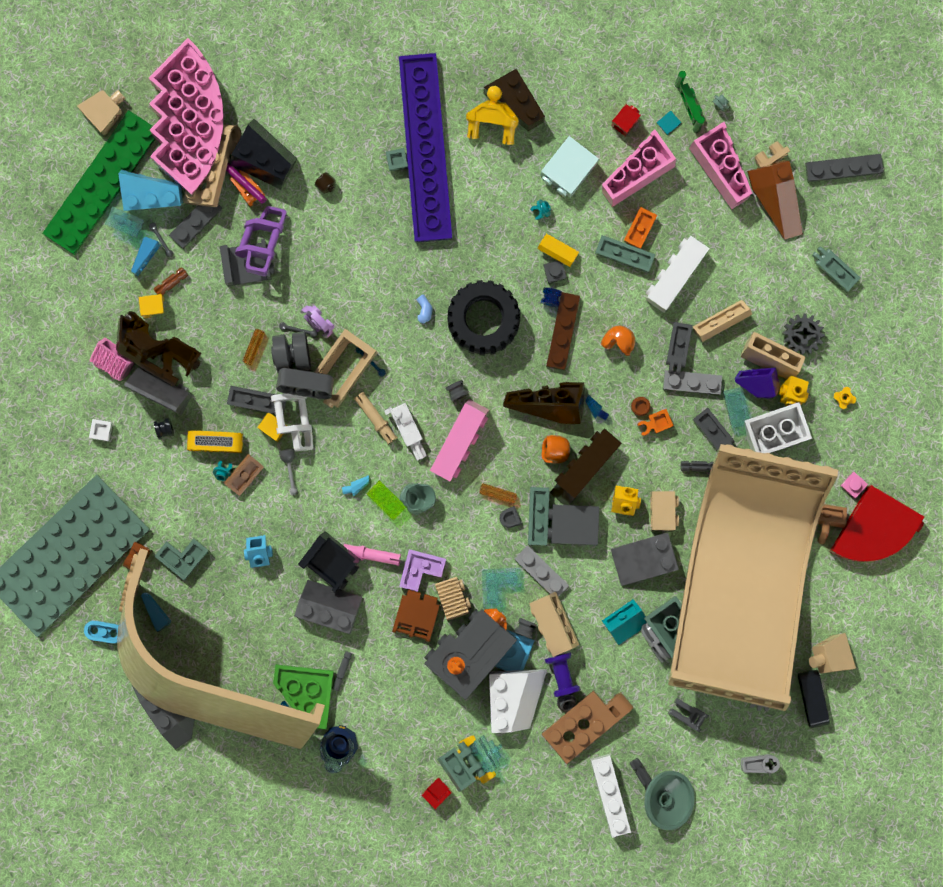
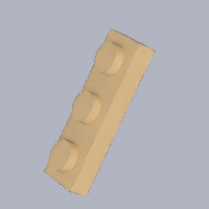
[693,300,752,342]

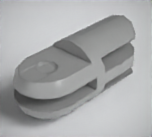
[641,623,671,663]

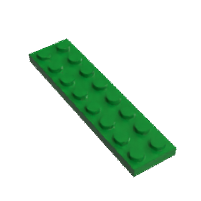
[42,110,156,255]

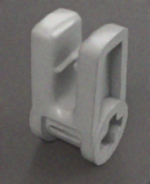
[740,754,780,773]

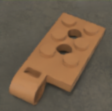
[542,690,634,764]

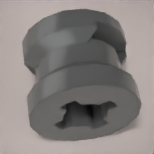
[445,380,469,402]
[514,618,537,639]

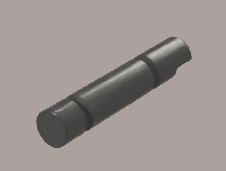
[332,651,353,691]

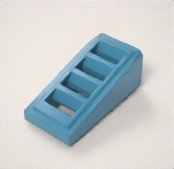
[131,237,161,276]
[141,593,171,632]

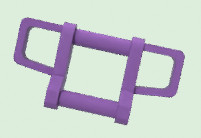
[235,206,287,276]

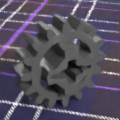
[782,313,825,355]

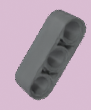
[276,368,334,400]

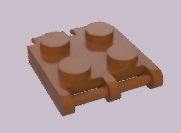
[392,589,440,643]

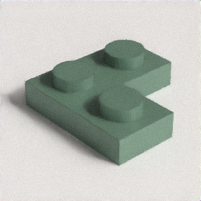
[154,538,209,581]

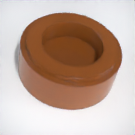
[631,397,650,416]

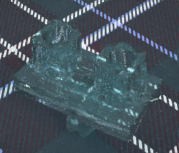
[105,207,144,238]
[470,735,502,772]

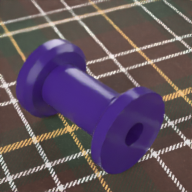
[544,652,581,697]

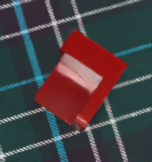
[421,778,452,809]

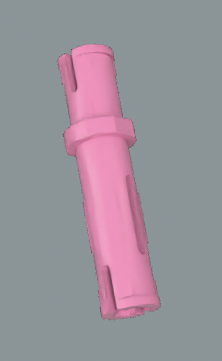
[344,544,401,566]

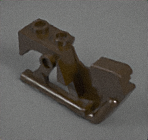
[116,311,202,387]

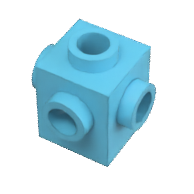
[244,535,273,568]

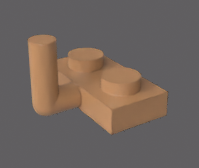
[817,504,847,544]

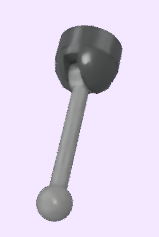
[279,449,298,495]

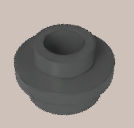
[557,694,576,712]

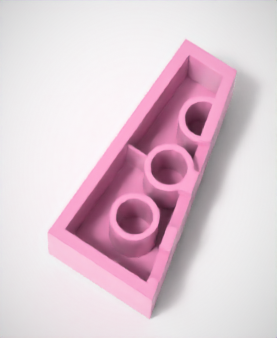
[602,129,676,207]
[430,399,489,481]

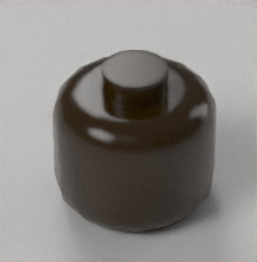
[315,172,336,194]

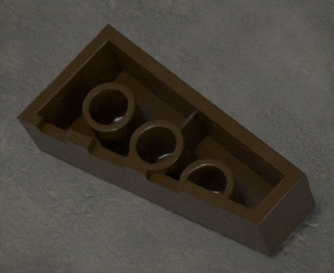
[550,428,622,505]

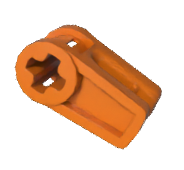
[229,170,265,207]

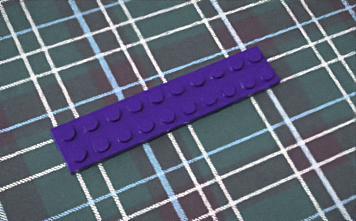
[399,53,452,243]

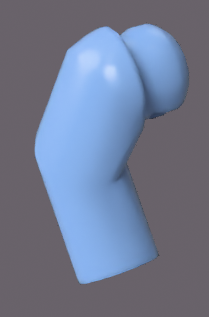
[416,294,433,324]

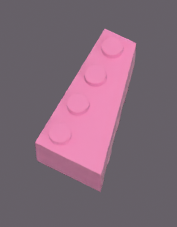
[689,122,752,209]

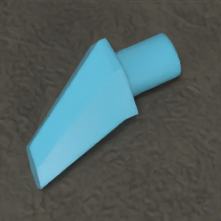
[342,475,370,496]

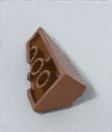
[747,161,803,240]

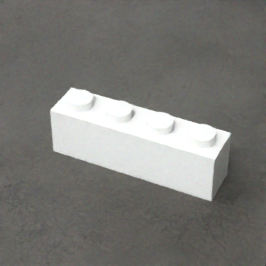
[645,236,710,313]
[590,754,631,838]

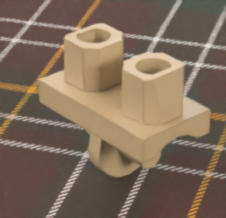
[754,141,790,168]

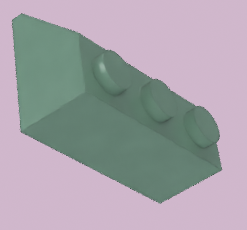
[644,596,682,658]

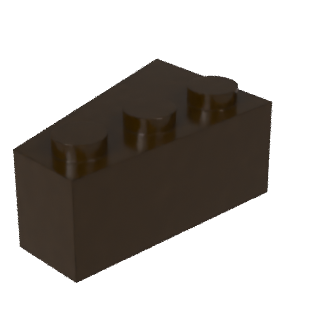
[483,69,545,131]

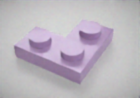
[399,549,446,591]

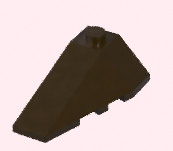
[503,382,585,425]

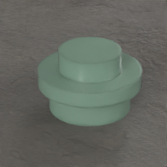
[712,94,730,111]

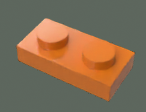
[623,207,657,249]

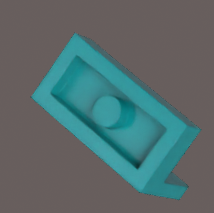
[602,599,647,645]

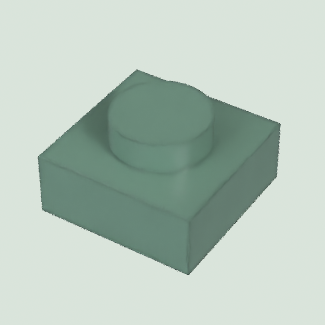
[386,148,408,171]

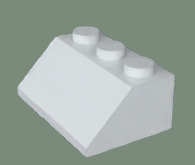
[744,402,812,453]

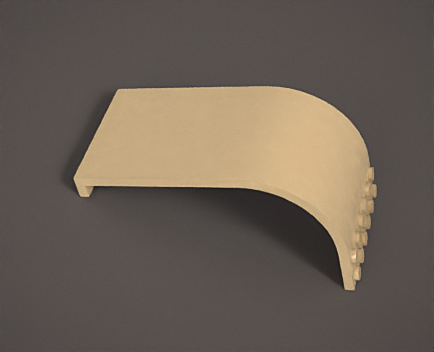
[668,444,838,711]
[117,548,325,749]

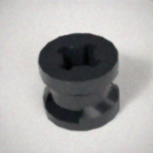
[154,418,174,440]

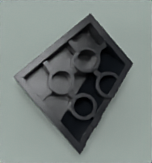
[230,119,297,190]

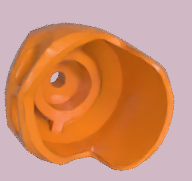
[601,325,636,356]
[542,435,570,464]

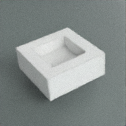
[89,419,113,442]

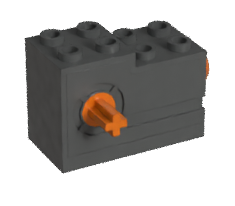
[424,608,517,700]

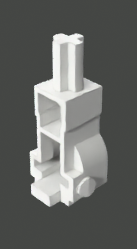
[384,403,427,461]

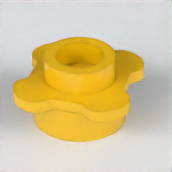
[833,387,856,409]

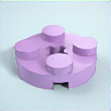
[300,305,335,338]

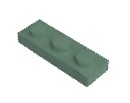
[595,235,655,273]
[528,487,549,546]

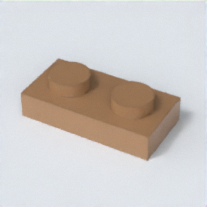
[224,454,264,496]

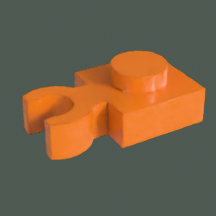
[637,409,673,436]

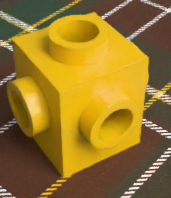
[779,376,809,406]
[611,485,641,516]

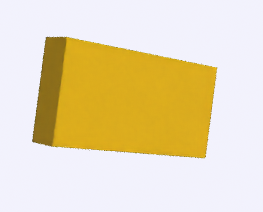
[537,233,579,267]

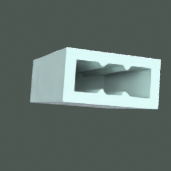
[541,136,599,198]

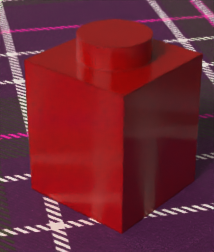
[611,104,641,137]

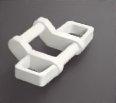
[271,393,313,451]

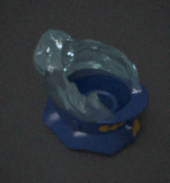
[319,725,358,774]

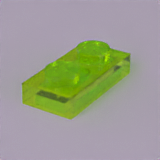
[366,480,406,521]

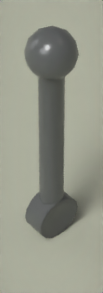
[149,223,173,257]
[279,322,318,338]

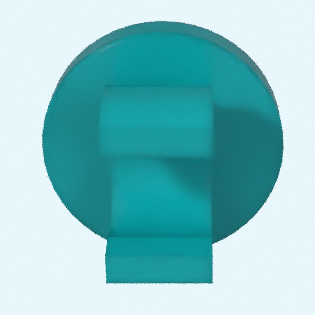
[530,199,551,220]
[213,460,232,481]

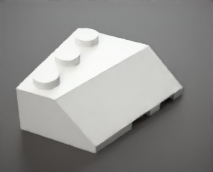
[489,669,547,733]

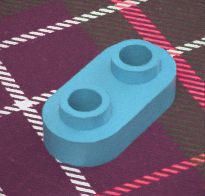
[84,621,119,643]

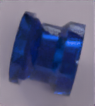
[540,287,562,307]

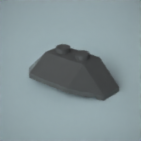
[132,685,195,750]

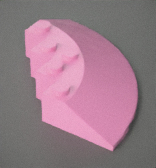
[149,38,224,195]

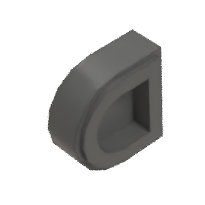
[499,506,521,528]

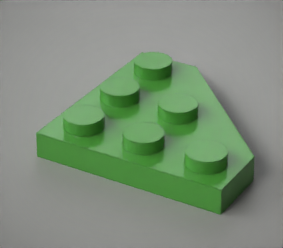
[273,664,334,729]

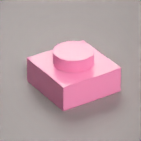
[840,472,868,499]

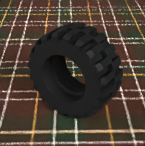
[447,280,520,356]

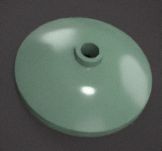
[644,771,695,830]

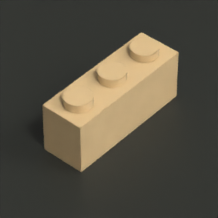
[740,332,806,379]
[529,592,579,657]

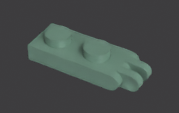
[812,247,861,293]

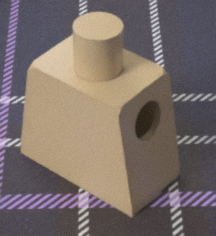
[77,90,126,137]
[809,633,856,674]

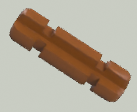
[154,267,188,295]

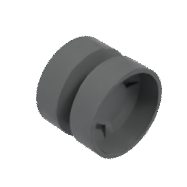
[271,331,311,373]

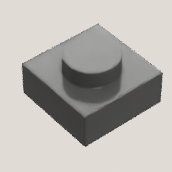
[543,261,566,284]

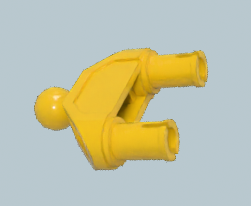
[466,86,519,145]

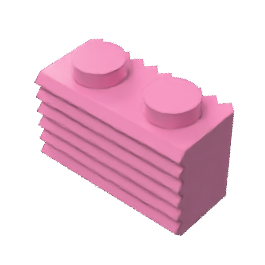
[89,338,134,381]

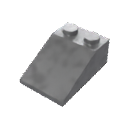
[610,533,679,586]

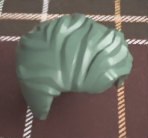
[400,483,436,515]

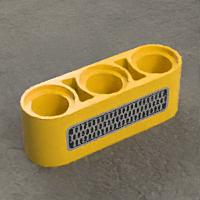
[187,431,243,453]

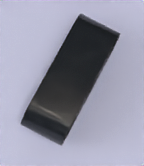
[798,669,830,729]

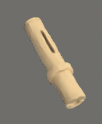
[354,392,398,445]

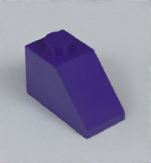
[735,367,780,399]

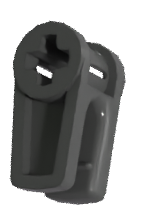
[668,698,709,732]

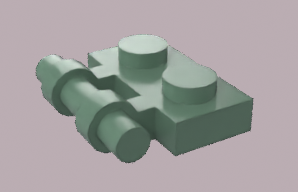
[437,741,485,792]

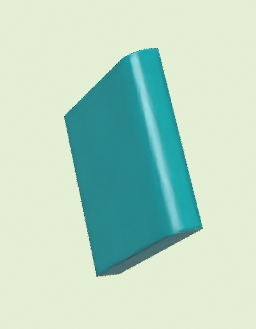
[657,111,681,135]

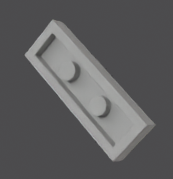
[663,370,722,395]
[515,545,569,597]

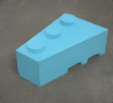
[118,170,183,211]

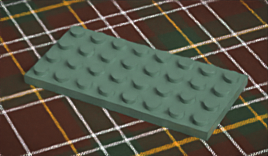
[0,475,151,637]

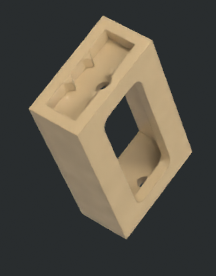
[314,329,378,408]

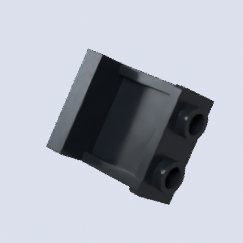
[298,531,361,593]

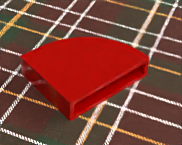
[829,485,924,562]

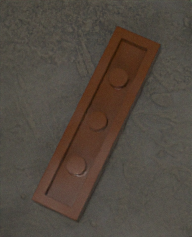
[546,292,580,371]

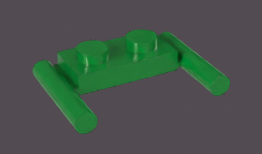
[675,71,705,133]

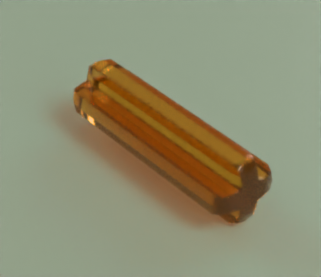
[242,329,265,366]
[479,483,517,504]

